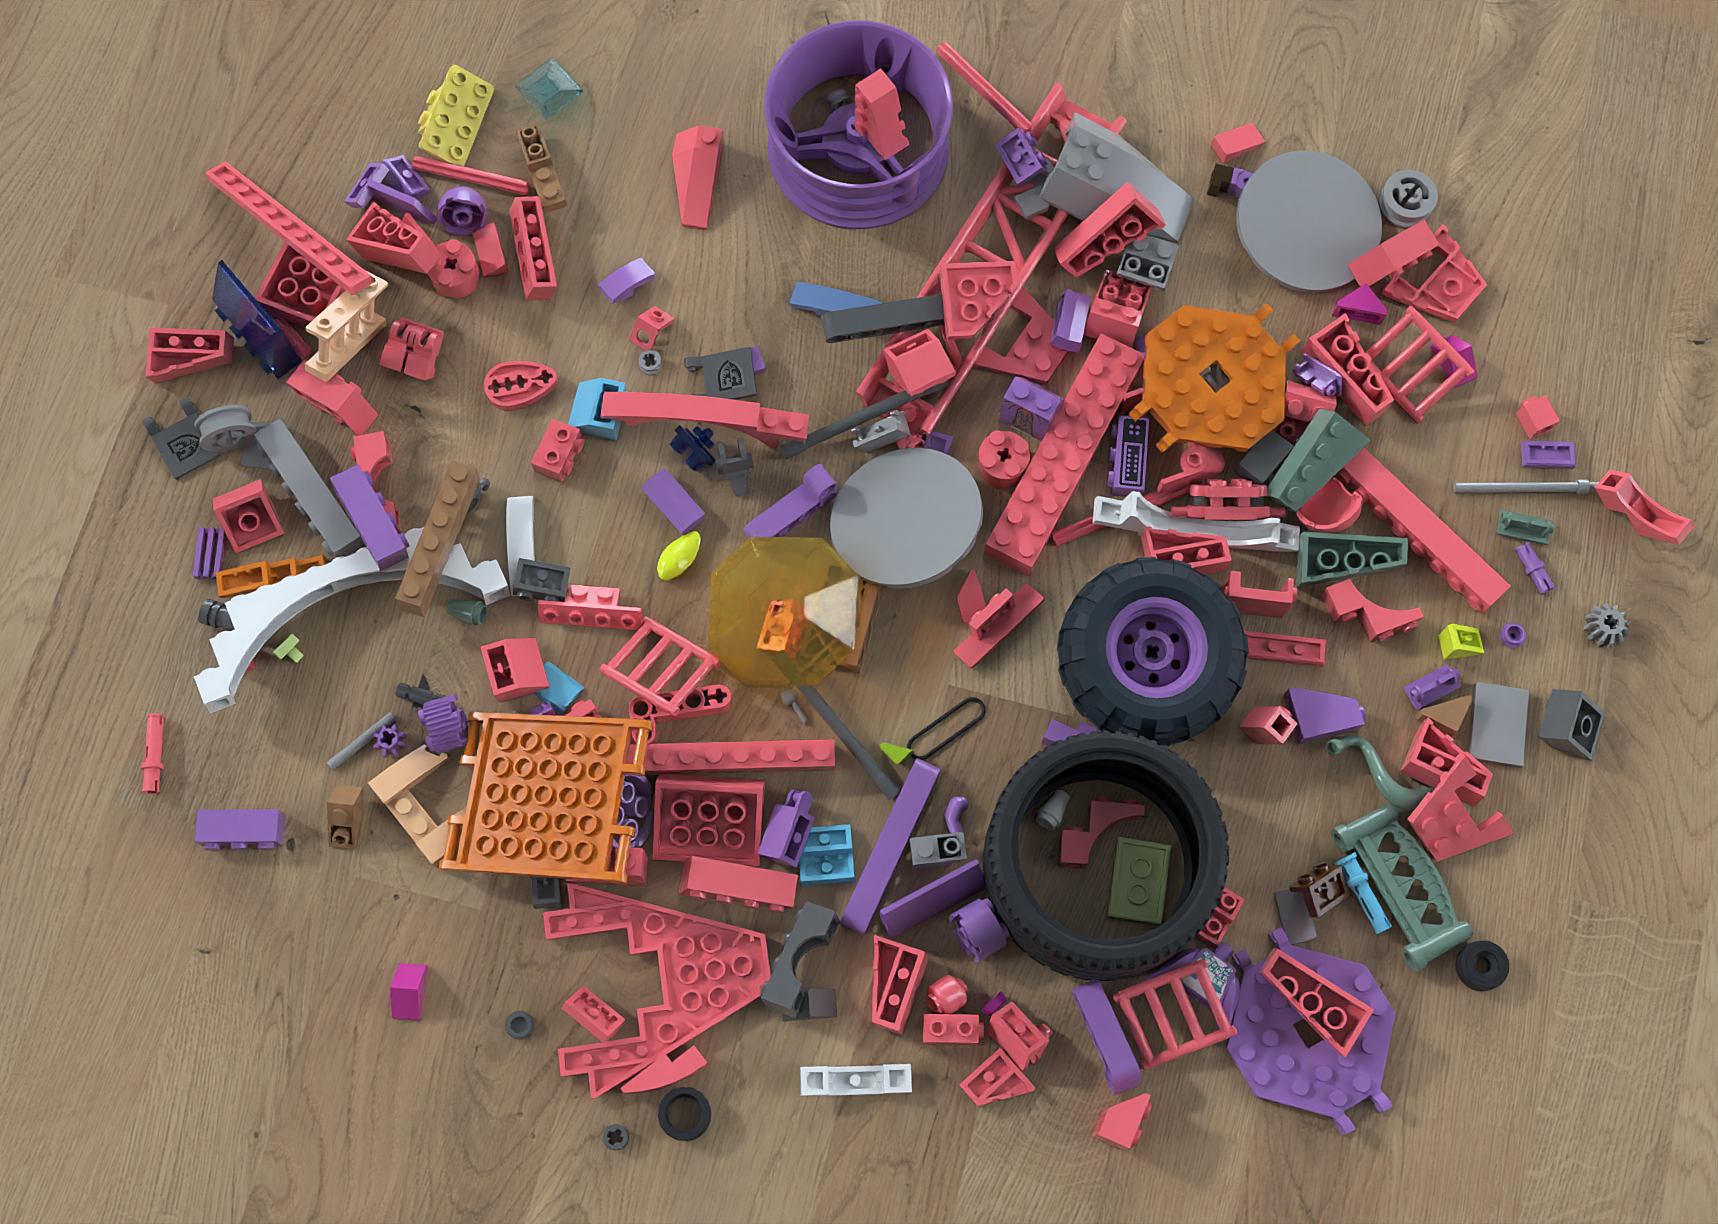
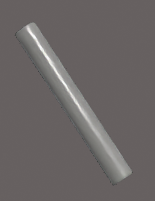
[327,712,396,770]

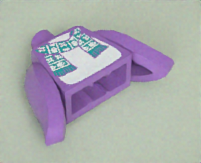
[1145,942,1240,1030]

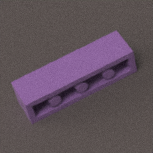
[330,464,410,572]

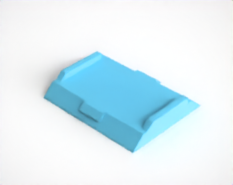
[534,661,585,715]

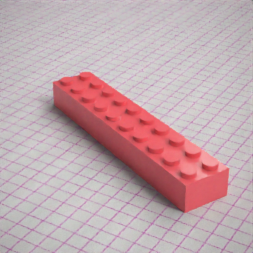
[984,333,1146,577]

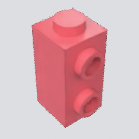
[1239,706,1298,744]
[923,1014,984,1045]

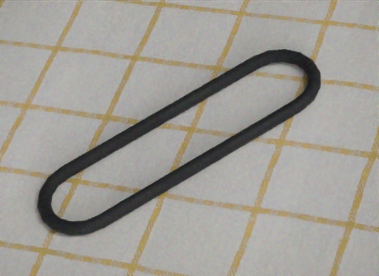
[907,697,986,760]

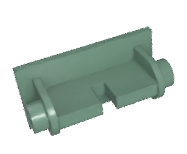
[1496,510,1555,545]

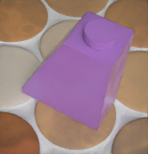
[1283,687,1366,744]

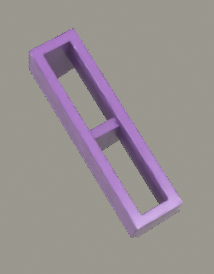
[1050,288,1091,353]
[641,468,705,535]

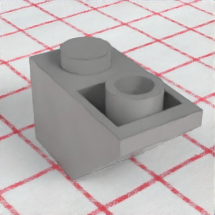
[909,832,967,870]

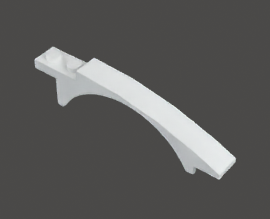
[1092,491,1300,552]

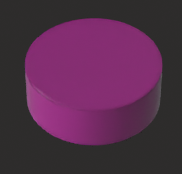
[981,991,1007,1016]

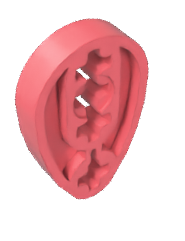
[484,361,558,411]

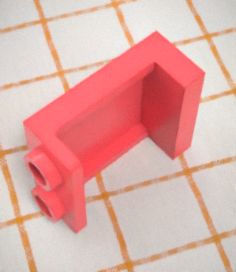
[1222,571,1297,618]

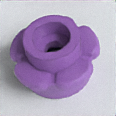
[1499,623,1526,648]

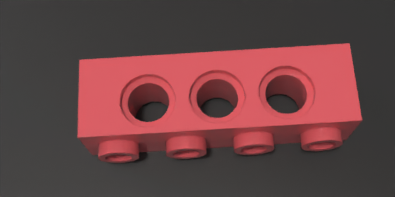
[509,196,557,300]

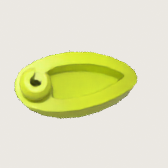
[657,531,701,581]

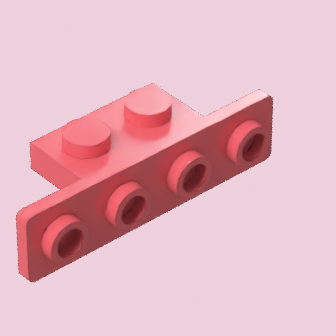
[954,583,1044,669]
[538,585,643,630]

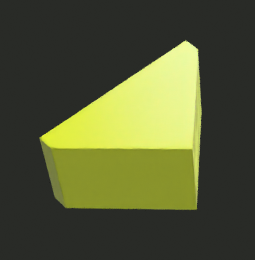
[1438,624,1484,660]

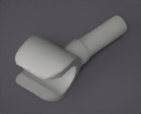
[781,690,808,723]

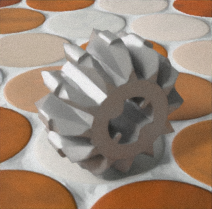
[1583,603,1631,648]

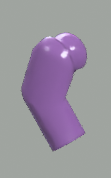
[944,797,968,833]

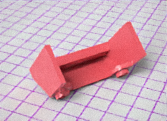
[1119,387,1225,494]

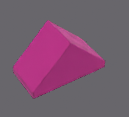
[1332,284,1388,325]
[1430,335,1477,388]
[390,963,427,1020]

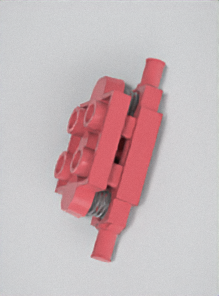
[1171,478,1285,520]

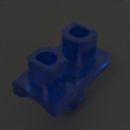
[670,425,716,472]

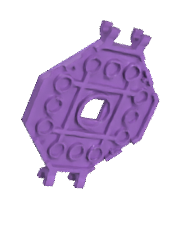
[1226,927,1395,1135]

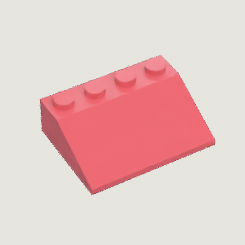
[653,774,765,866]

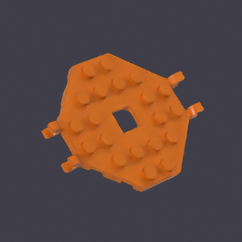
[1129,303,1300,453]

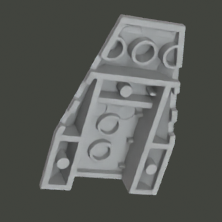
[1039,112,1195,243]

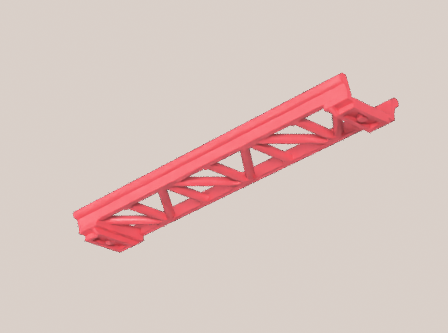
[855,83,1127,438]

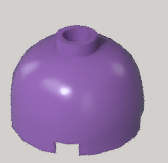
[437,186,487,236]

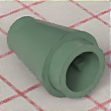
[447,599,488,626]

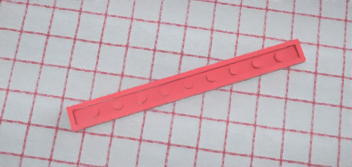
[205,162,373,295]

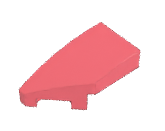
[956,569,986,623]

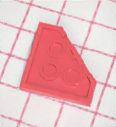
[939,261,1018,340]

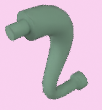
[1326,735,1435,810]

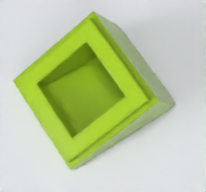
[880,743,916,764]

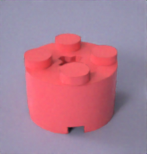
[427,239,480,299]
[977,430,1030,489]

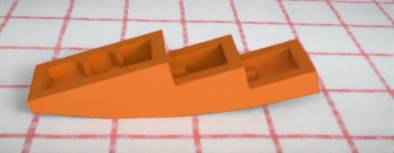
[215,555,327,598]

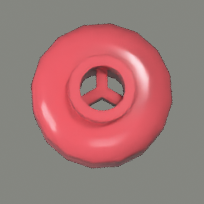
[926,975,968,1014]

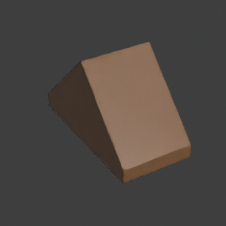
[1415,695,1472,737]

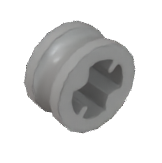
[826,88,850,112]
[638,350,662,375]

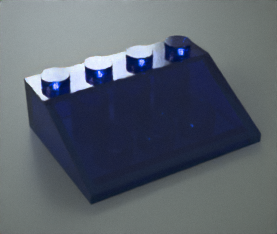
[212,260,302,379]

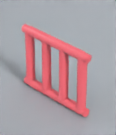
[1365,306,1475,423]
[599,616,722,716]
[1112,958,1238,1070]

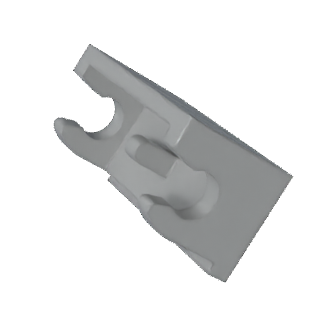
[851,410,911,453]

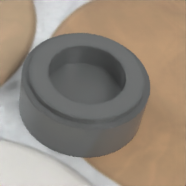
[505,1011,534,1040]

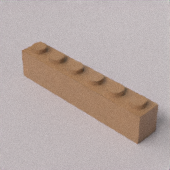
[395,460,480,617]

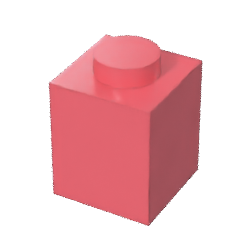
[1516,395,1560,439]

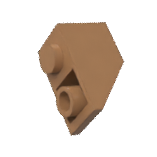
[327,785,363,849]

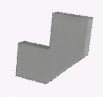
[1015,157,1055,220]

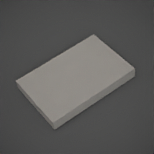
[1468,682,1529,768]

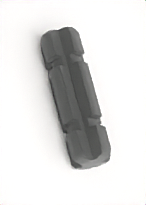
[395,683,446,705]

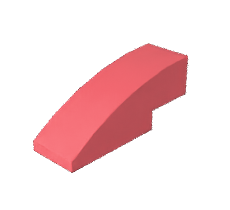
[621,1045,709,1094]

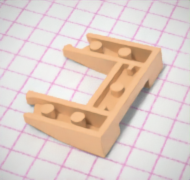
[368,744,467,867]

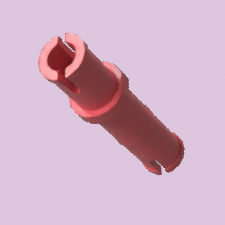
[141,713,165,795]

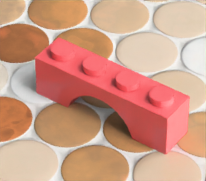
[350,431,402,534]

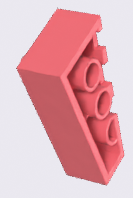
[1053,182,1166,277]
[346,202,441,274]
[1300,313,1394,426]
[678,856,798,913]
[1259,948,1374,1058]

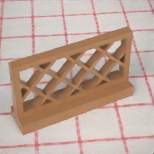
[799,560,885,674]

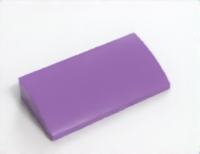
[880,859,985,939]

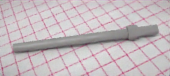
[1453,479,1599,495]

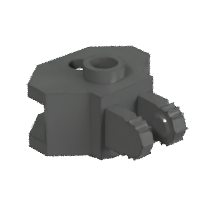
[716,438,754,497]

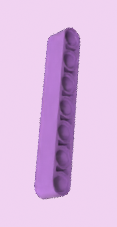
[840,758,941,935]

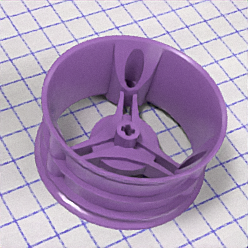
[764,20,953,229]

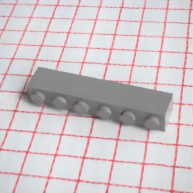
[254,418,365,557]

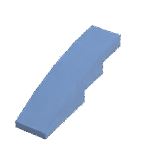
[789,282,883,316]

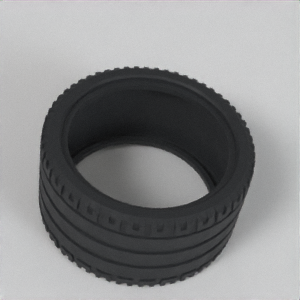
[983,731,1229,981]

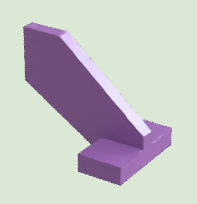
[344,163,437,224]

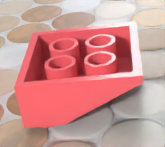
[254,242,356,329]

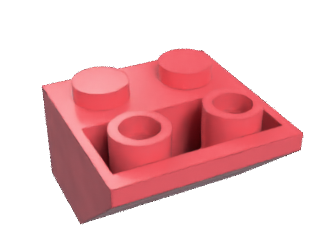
[883,329,956,396]
[1273,381,1337,443]
[481,638,550,703]
[1092,1093,1152,1150]

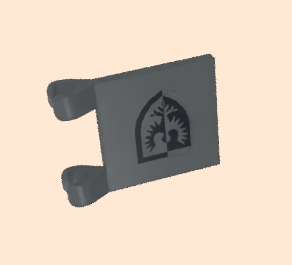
[684,347,757,400]
[143,397,222,480]

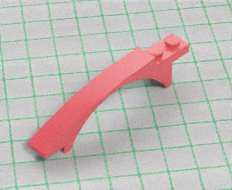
[600,392,809,448]

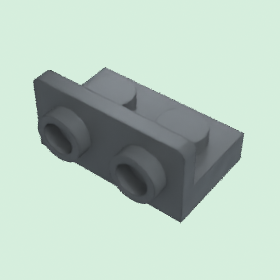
[513,558,571,602]

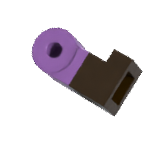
[1207,163,1253,199]

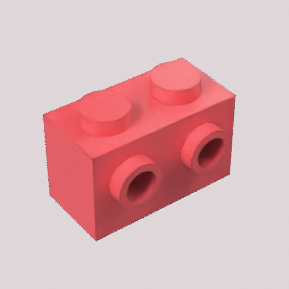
[531,419,584,482]

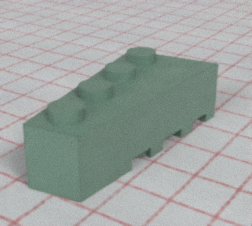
[1267,409,1371,512]
[1296,532,1408,588]

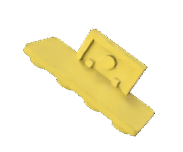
[418,64,494,166]

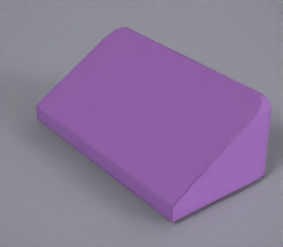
[382,155,431,200]

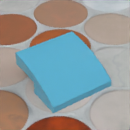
[799,824,855,886]

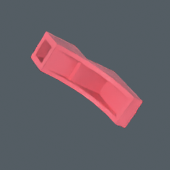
[1595,470,1695,545]
[1321,579,1424,642]
[1058,797,1145,869]

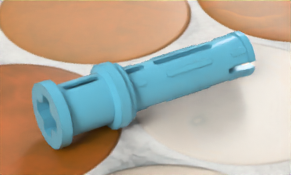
[1334,852,1392,934]

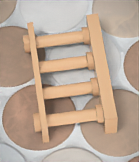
[305,271,388,382]

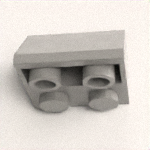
[1116,235,1179,290]

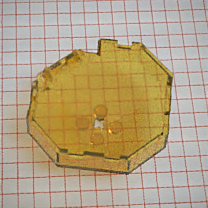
[708,537,863,689]

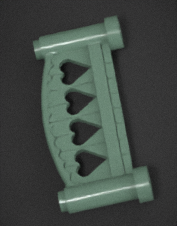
[1331,803,1473,972]

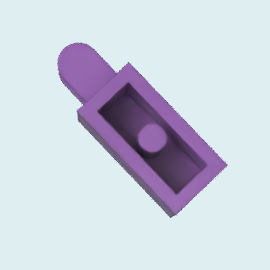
[757,789,815,868]

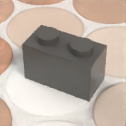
[1234,430,1294,487]

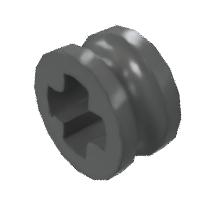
[603,1124,629,1150]

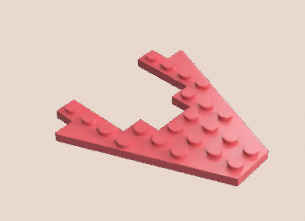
[543,883,771,1099]

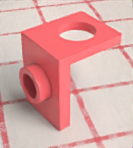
[629,306,675,351]

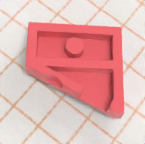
[959,1048,1036,1106]

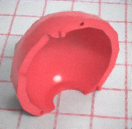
[1296,477,1363,534]

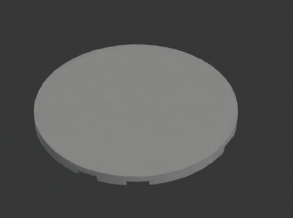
[1236,151,1382,293]
[830,448,983,589]

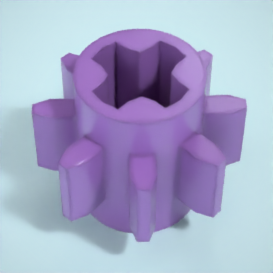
[373,724,407,758]

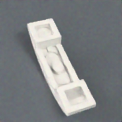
[506,496,535,596]
[800,1064,912,1096]

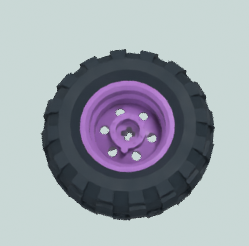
[1057,557,1249,746]

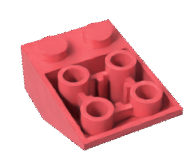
[1083,269,1152,348]

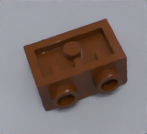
[1289,863,1350,918]

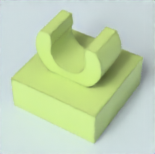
[273,634,304,663]

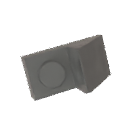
[782,988,837,1021]

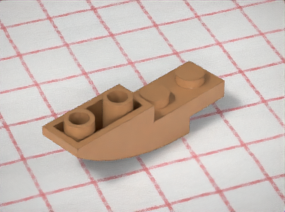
[515,123,567,213]

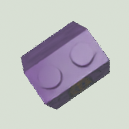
[999,377,1065,441]

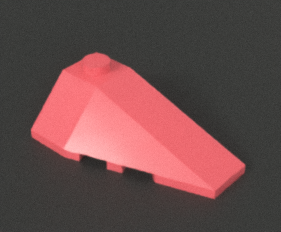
[672,125,724,230]

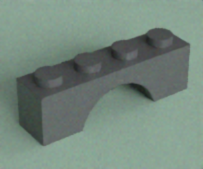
[761,901,840,1019]

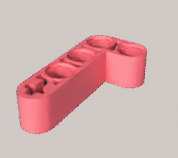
[629,684,732,744]

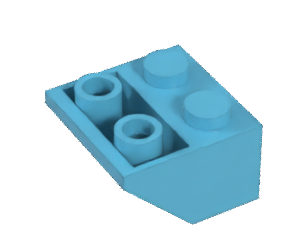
[568,378,628,440]

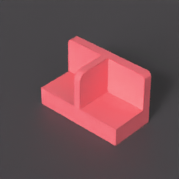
[987,1002,1049,1071]

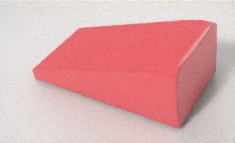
[1211,123,1265,164]

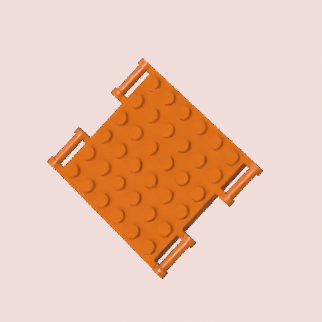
[438,712,653,884]

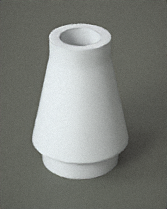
[1036,789,1070,830]

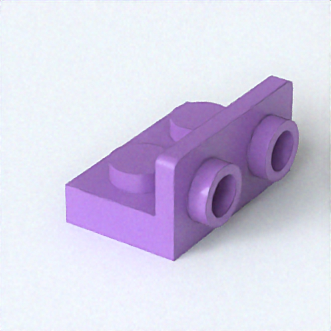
[995,128,1049,187]

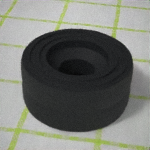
[1456,940,1509,991]

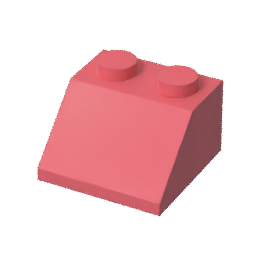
[213,479,284,553]

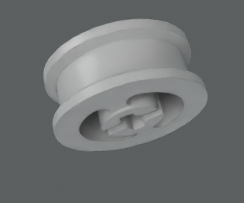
[1378,170,1438,228]
[194,405,257,452]

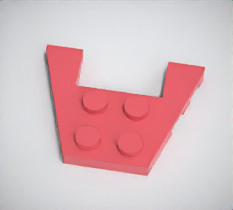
[1381,224,1487,323]
[973,287,1069,385]
[1408,753,1514,862]

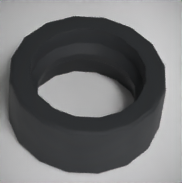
[658,1087,712,1141]

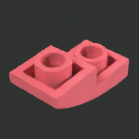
[1195,887,1245,949]

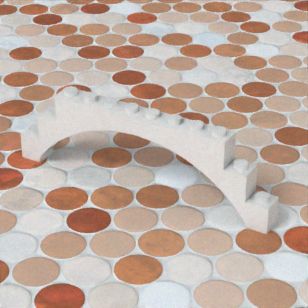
[194,527,510,713]

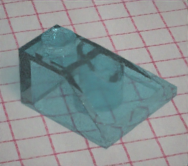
[515,57,583,119]

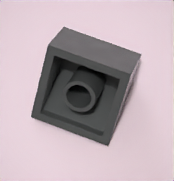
[1539,689,1605,761]

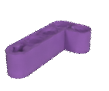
[743,464,838,551]
[1072,980,1140,1095]

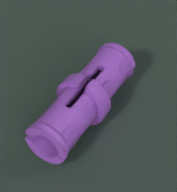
[1514,542,1555,595]

